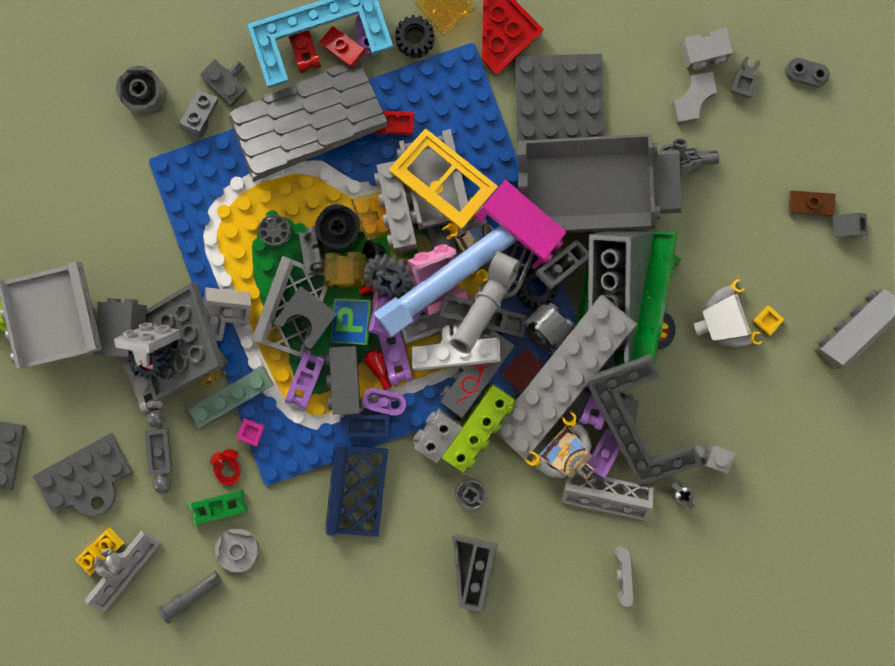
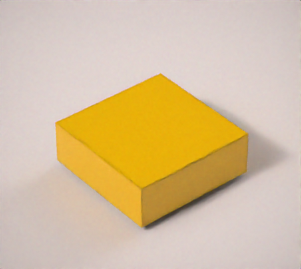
[752,305,785,336]

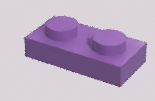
[368,290,397,338]
[588,429,620,478]

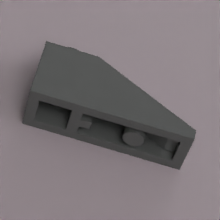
[535,240,589,290]

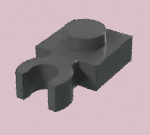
[730,56,760,99]

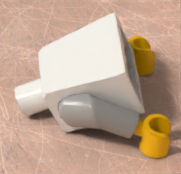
[694,279,762,348]

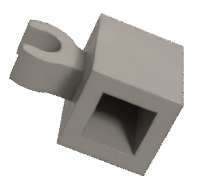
[695,444,735,474]

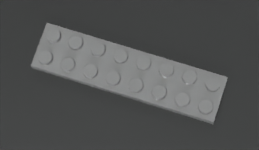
[496,295,637,459]

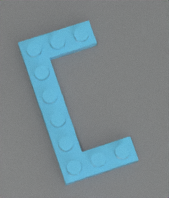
[247,0,393,88]

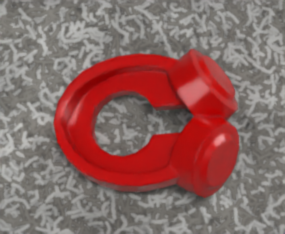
[210,449,241,485]

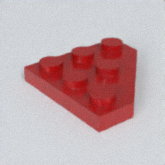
[482,0,544,76]

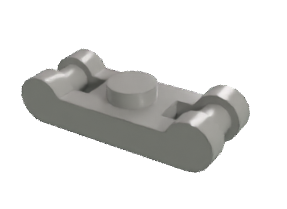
[122,360,165,415]
[614,546,633,607]

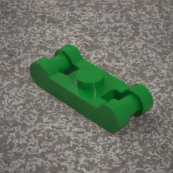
[188,489,248,525]

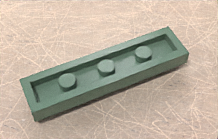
[188,366,275,428]

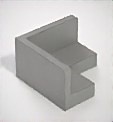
[203,287,251,341]

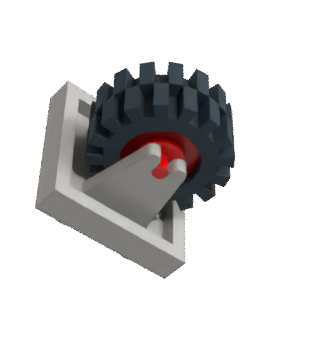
[114,323,181,380]

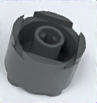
[116,66,166,115]
[522,303,575,355]

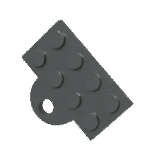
[33,433,133,516]

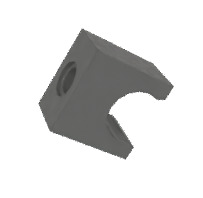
[273,286,337,349]

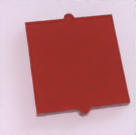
[501,348,544,394]

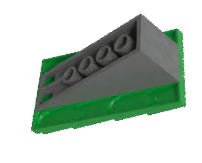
[575,230,678,370]

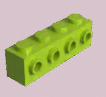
[442,382,515,473]

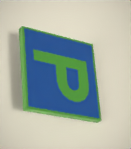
[330,299,372,345]

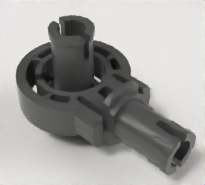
[659,138,720,176]

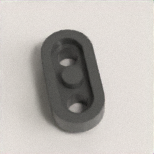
[785,58,830,87]

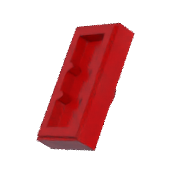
[319,26,366,68]
[370,111,415,135]

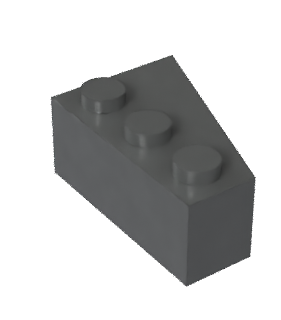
[452,534,499,613]

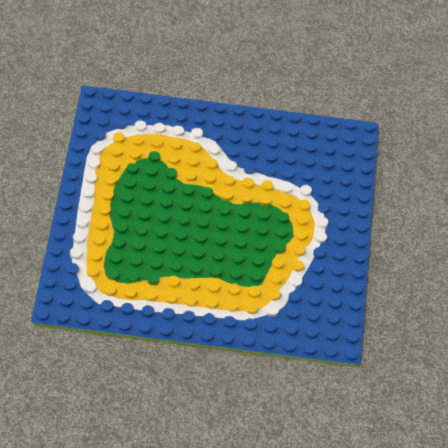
[149,42,577,486]

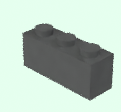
[325,346,361,415]

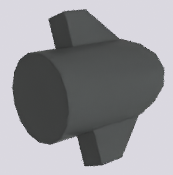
[670,481,695,509]

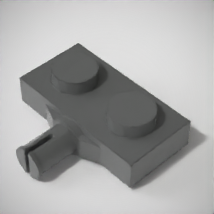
[200,59,247,106]

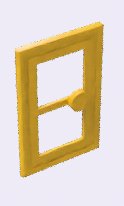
[389,128,498,230]

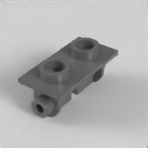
[299,227,327,274]

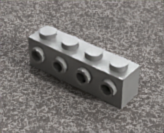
[374,161,418,256]

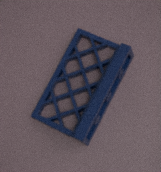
[325,443,388,537]

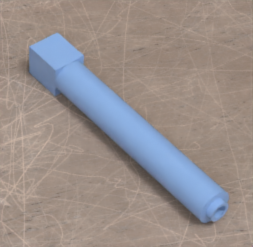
[374,225,518,337]

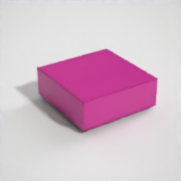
[236,418,266,447]

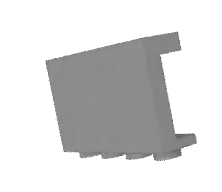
[396,129,468,230]

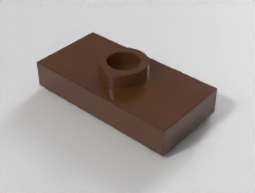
[789,190,835,216]

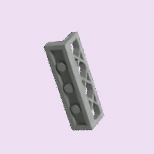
[561,472,654,521]

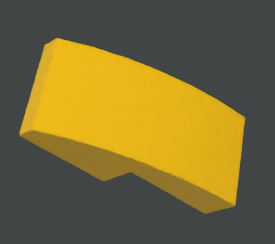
[75,527,125,576]

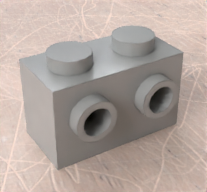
[413,408,462,463]

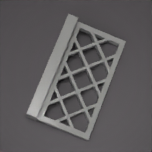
[252,256,332,357]

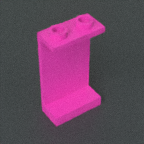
[474,180,566,269]

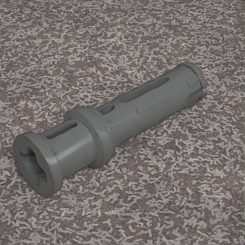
[157,571,223,624]

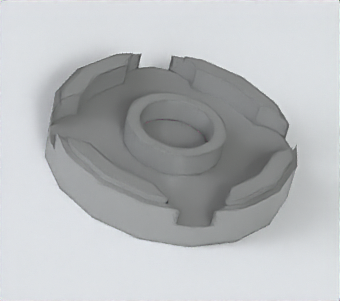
[215,528,259,573]

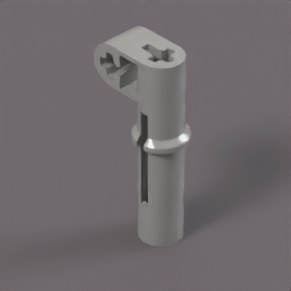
[450,251,519,354]

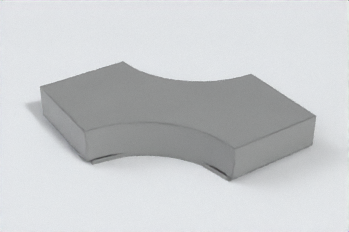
[673,72,717,123]

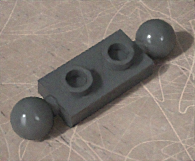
[145,410,173,494]

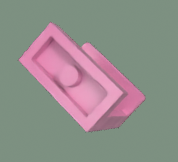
[407,245,468,315]

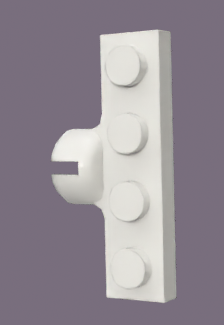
[412,324,500,371]

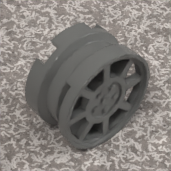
[258,214,292,247]
[455,478,486,511]

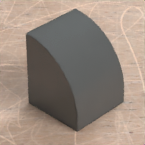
[833,212,868,238]

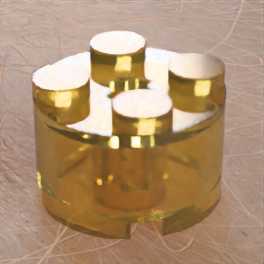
[324,252,368,288]

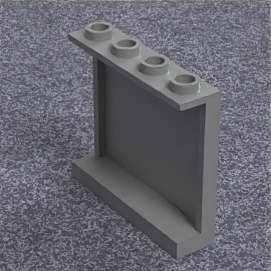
[0,261,102,369]

